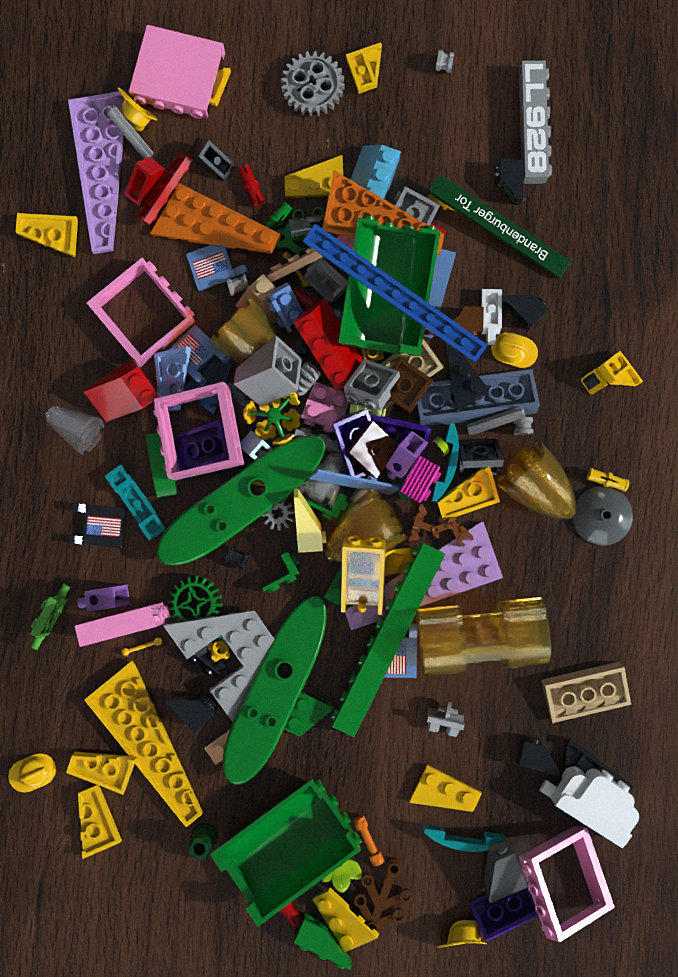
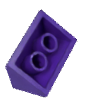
[332,409,372,478]
[371,414,431,457]
[469,882,539,942]

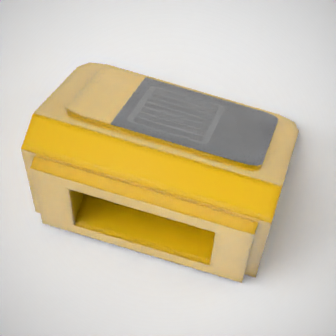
[581,368,608,395]

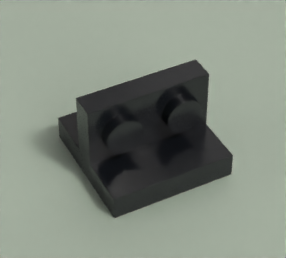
[458,439,504,477]

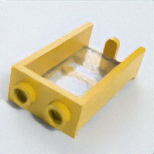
[341,536,386,615]

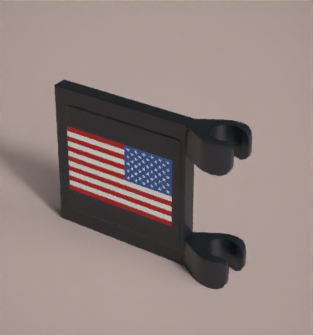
[67,503,126,548]

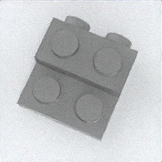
[393,186,440,225]
[344,359,400,411]

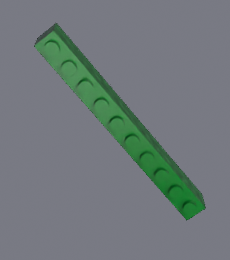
[330,541,445,737]

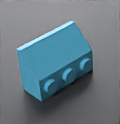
[351,145,401,199]

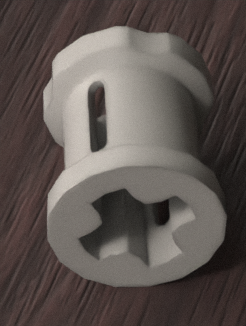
[226,274,249,296]

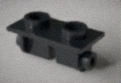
[188,646,226,678]

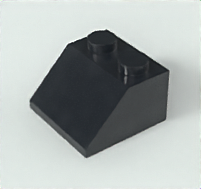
[166,694,218,733]

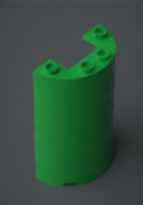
[338,215,441,356]
[210,779,362,927]

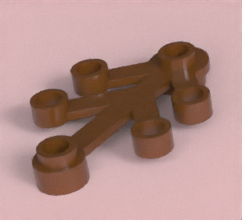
[354,857,412,934]

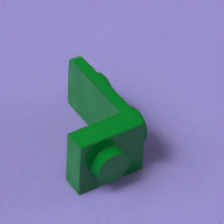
[305,493,349,520]
[262,552,300,593]

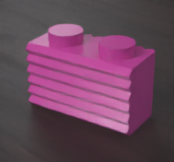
[399,456,442,503]

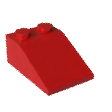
[83,358,160,422]

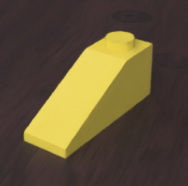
[294,489,326,553]

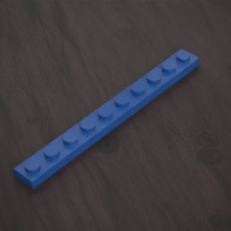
[303,224,487,363]

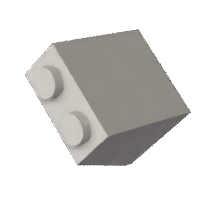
[234,336,302,406]

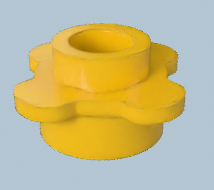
[208,640,230,662]

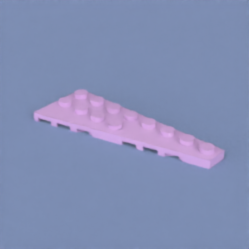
[68,91,126,254]
[345,522,503,630]

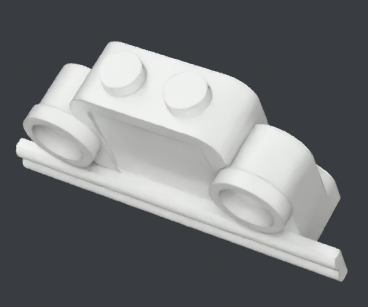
[539,766,639,848]

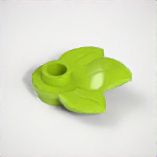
[322,859,362,893]

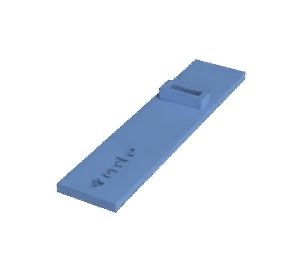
[424,249,456,339]
[309,469,400,495]

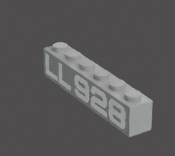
[519,61,552,184]

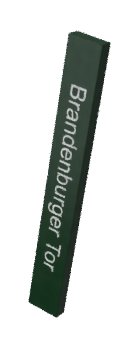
[428,174,571,279]

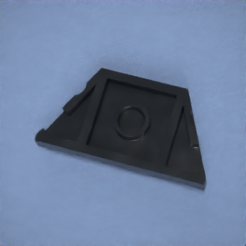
[561,738,634,791]

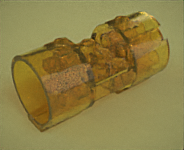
[417,597,551,676]

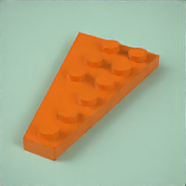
[323,170,444,255]
[150,183,281,254]

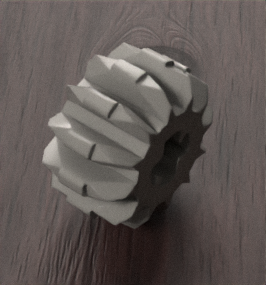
[295,362,320,396]
[261,498,295,531]

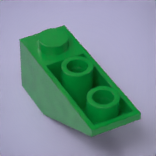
[294,913,352,970]

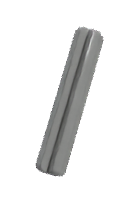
[107,106,153,159]
[467,406,525,435]

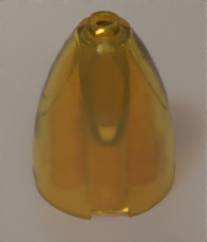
[209,297,281,365]
[497,441,576,520]
[324,488,407,563]

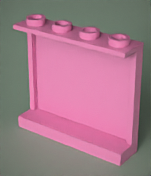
[129,25,225,119]

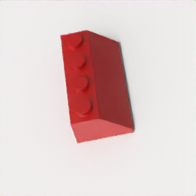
[292,298,363,391]

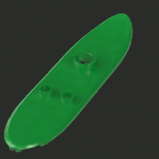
[157,436,325,566]
[222,596,326,785]

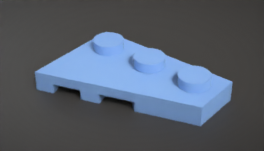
[154,346,191,412]

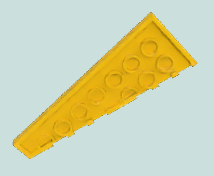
[85,661,203,827]

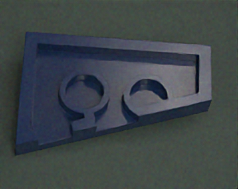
[184,344,236,415]

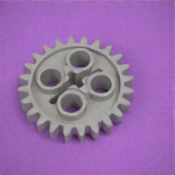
[281,51,344,117]

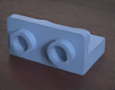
[266,282,303,333]

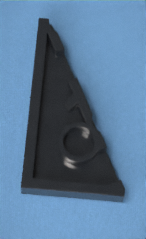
[445,342,489,412]

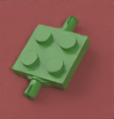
[30,584,71,650]

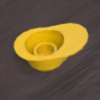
[117,88,158,131]
[491,332,538,368]
[370,545,413,576]
[8,753,56,792]
[437,920,487,948]

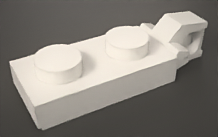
[481,289,502,345]

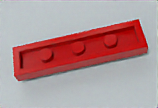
[135,153,193,225]

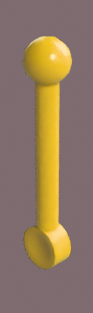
[283,251,309,287]
[121,637,163,656]

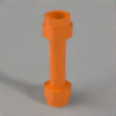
[353,815,384,867]

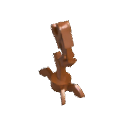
[408,504,473,547]

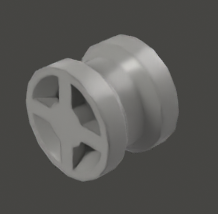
[435,50,454,73]
[513,417,533,435]

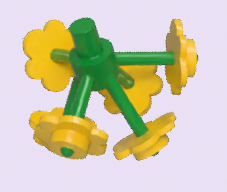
[243,392,301,445]

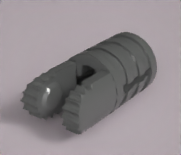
[289,214,325,238]

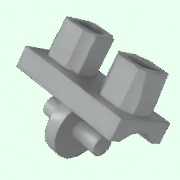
[427,701,464,737]

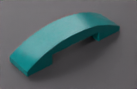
[430,422,459,502]
[105,465,166,541]
[423,823,506,852]

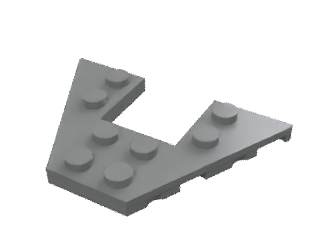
[163,609,274,722]

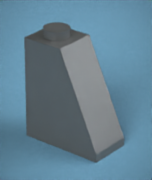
[483,839,528,903]

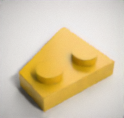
[346,42,382,94]
[598,351,643,386]

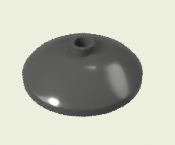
[572,486,633,546]

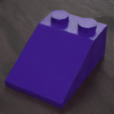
[173,420,230,471]

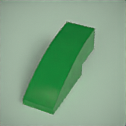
[146,433,178,498]

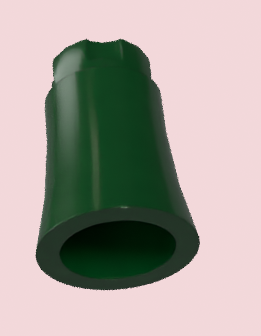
[189,823,219,860]

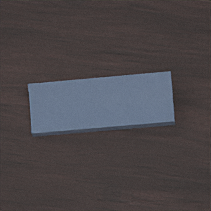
[417,369,540,427]

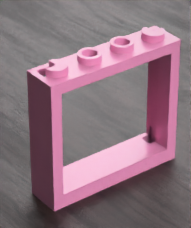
[87,258,195,367]
[153,382,244,480]
[75,602,171,647]
[519,826,615,942]

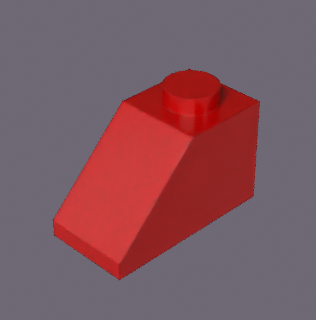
[124,157,165,206]

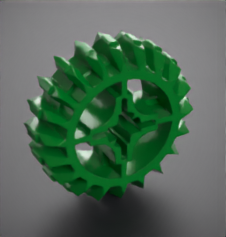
[167,576,223,623]

